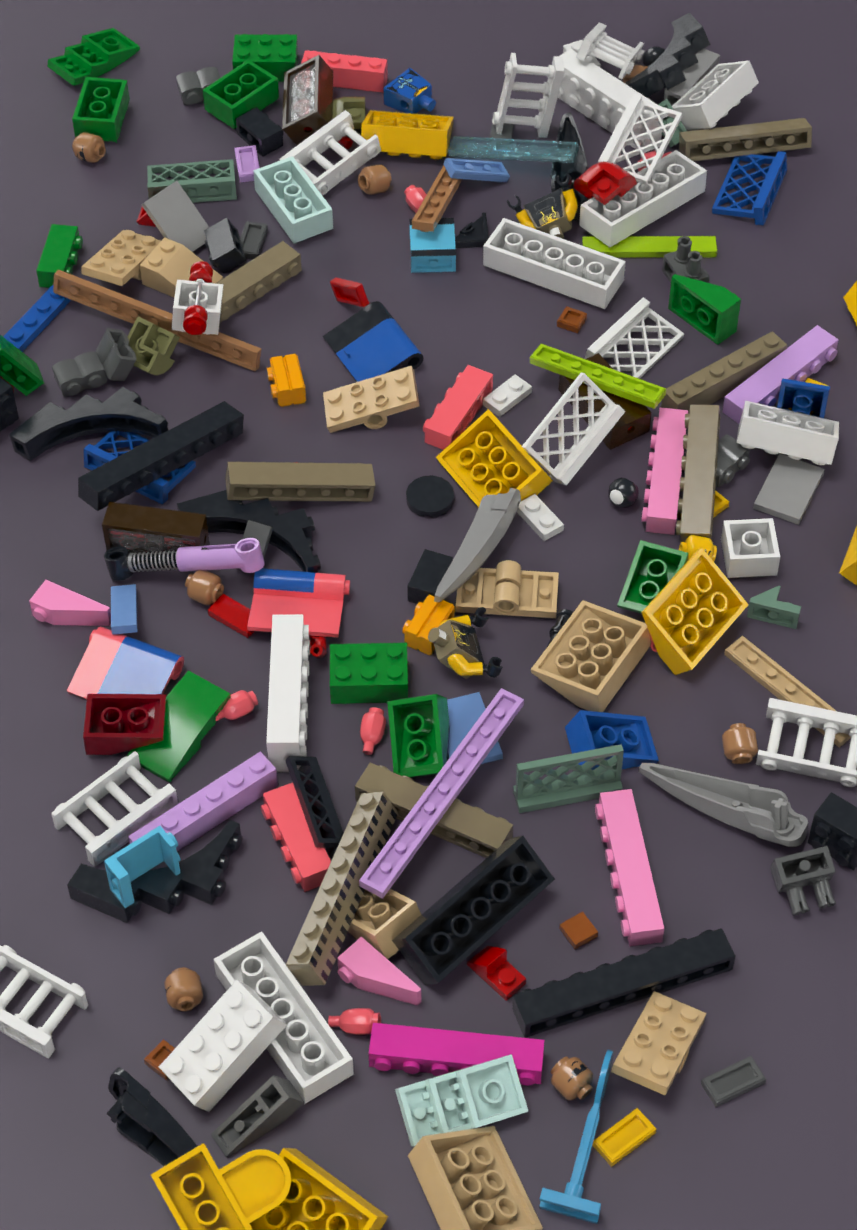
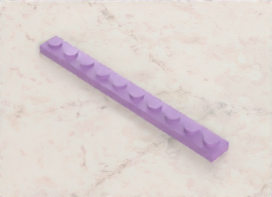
[359,688,524,899]

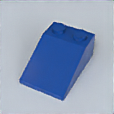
[777,378,830,418]
[565,710,659,770]

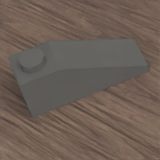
[211,1075,305,1157]

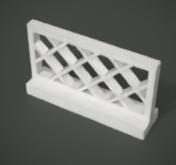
[598,94,683,185]
[584,297,684,379]
[522,373,625,485]

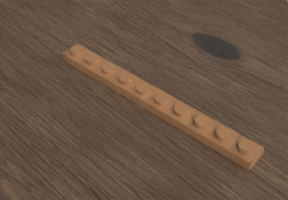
[53,270,262,371]

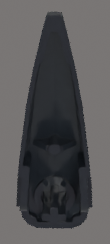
[550,112,593,221]
[107,1067,198,1166]

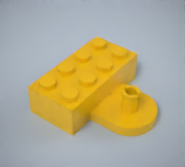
[151,1143,291,1230]

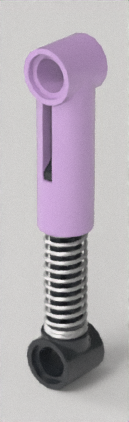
[104,538,265,581]

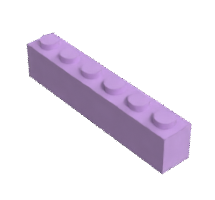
[722,325,839,424]
[128,751,278,852]

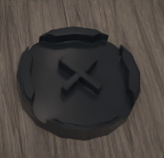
[406,475,454,517]

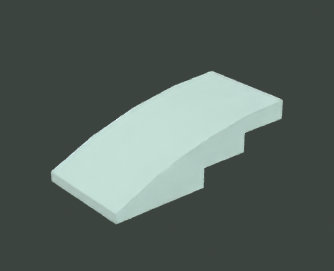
[395,1054,528,1147]

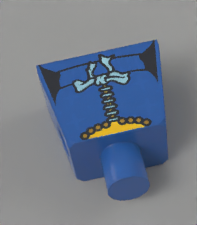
[383,68,436,114]

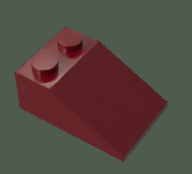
[83,694,166,755]

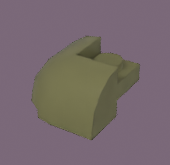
[332,96,365,129]
[127,316,180,375]

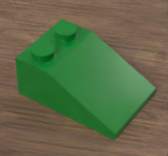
[668,274,741,345]
[617,540,689,614]
[387,694,449,778]

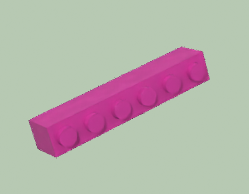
[368,1023,544,1086]

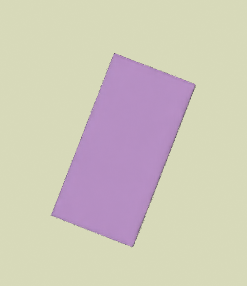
[234,145,259,182]

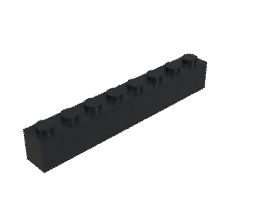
[78,401,244,511]
[512,928,736,1038]

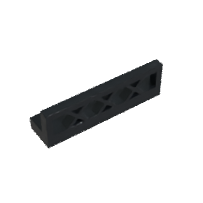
[285,756,344,859]

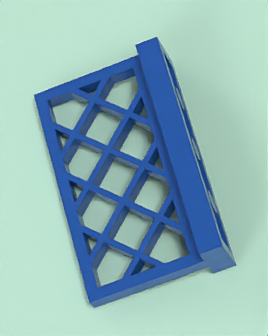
[712,151,787,225]
[84,431,196,504]

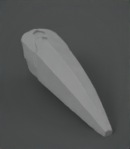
[434,488,521,602]
[639,763,808,847]

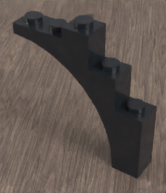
[625,13,710,98]
[9,387,169,461]
[177,490,321,573]
[67,820,243,923]

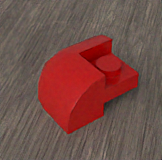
[574,161,637,205]

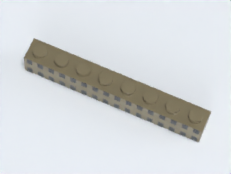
[286,791,398,986]

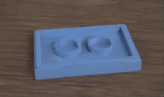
[447,692,503,764]

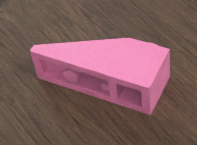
[29,580,111,626]
[337,937,421,1006]

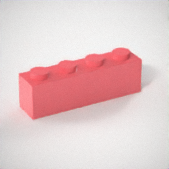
[301,50,388,93]
[423,365,493,450]
[260,782,331,892]

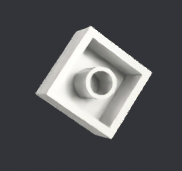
[721,518,780,578]

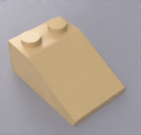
[140,237,223,298]
[348,889,421,959]

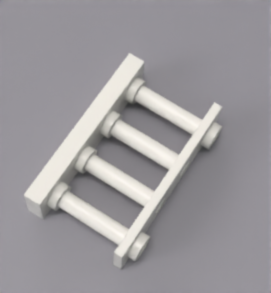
[576,22,645,79]
[492,53,565,138]
[279,110,381,195]
[756,698,857,787]
[51,751,178,867]
[0,945,88,1059]

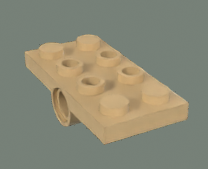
[82,230,161,286]
[323,366,420,433]
[456,560,559,618]
[611,991,706,1095]

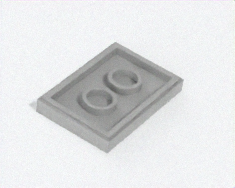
[141,181,209,252]
[753,454,825,525]

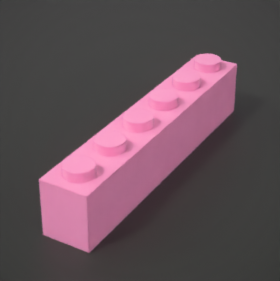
[641,408,688,535]
[595,789,664,947]

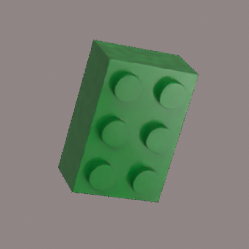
[232,34,298,82]
[203,59,279,129]
[72,77,130,142]
[330,643,408,704]

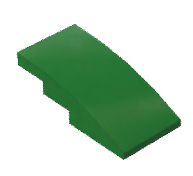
[47,28,140,86]
[127,670,231,783]

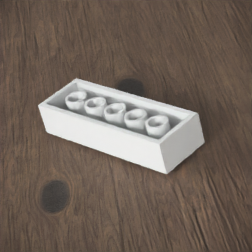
[558,49,663,154]
[580,150,707,247]
[483,218,625,309]
[266,614,310,772]
[213,932,354,1104]

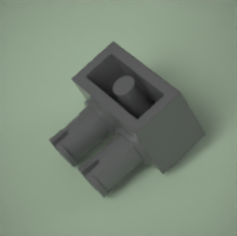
[662,236,709,283]
[770,846,836,915]

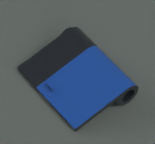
[323,301,424,382]

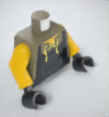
[507,173,578,239]
[428,607,503,679]

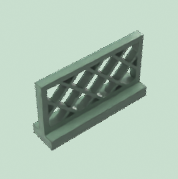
[147,159,237,203]
[513,744,624,813]

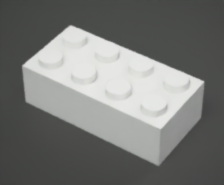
[672,60,759,131]
[737,401,839,465]
[159,980,287,1112]

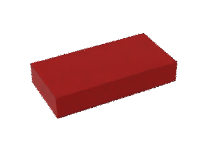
[330,278,369,307]
[208,594,254,638]

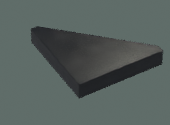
[455,212,489,248]

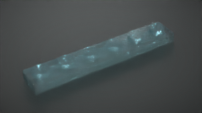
[448,136,579,163]

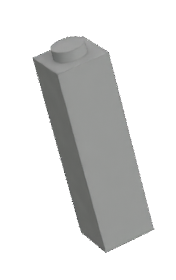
[664,49,720,106]

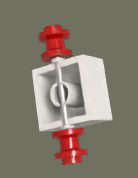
[172,261,223,335]

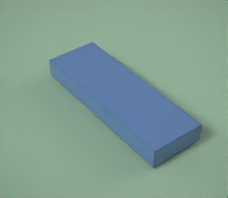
[443,158,510,182]
[111,584,138,635]

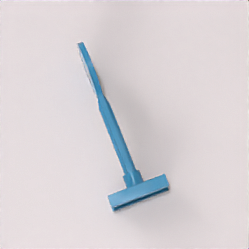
[539,1050,614,1224]

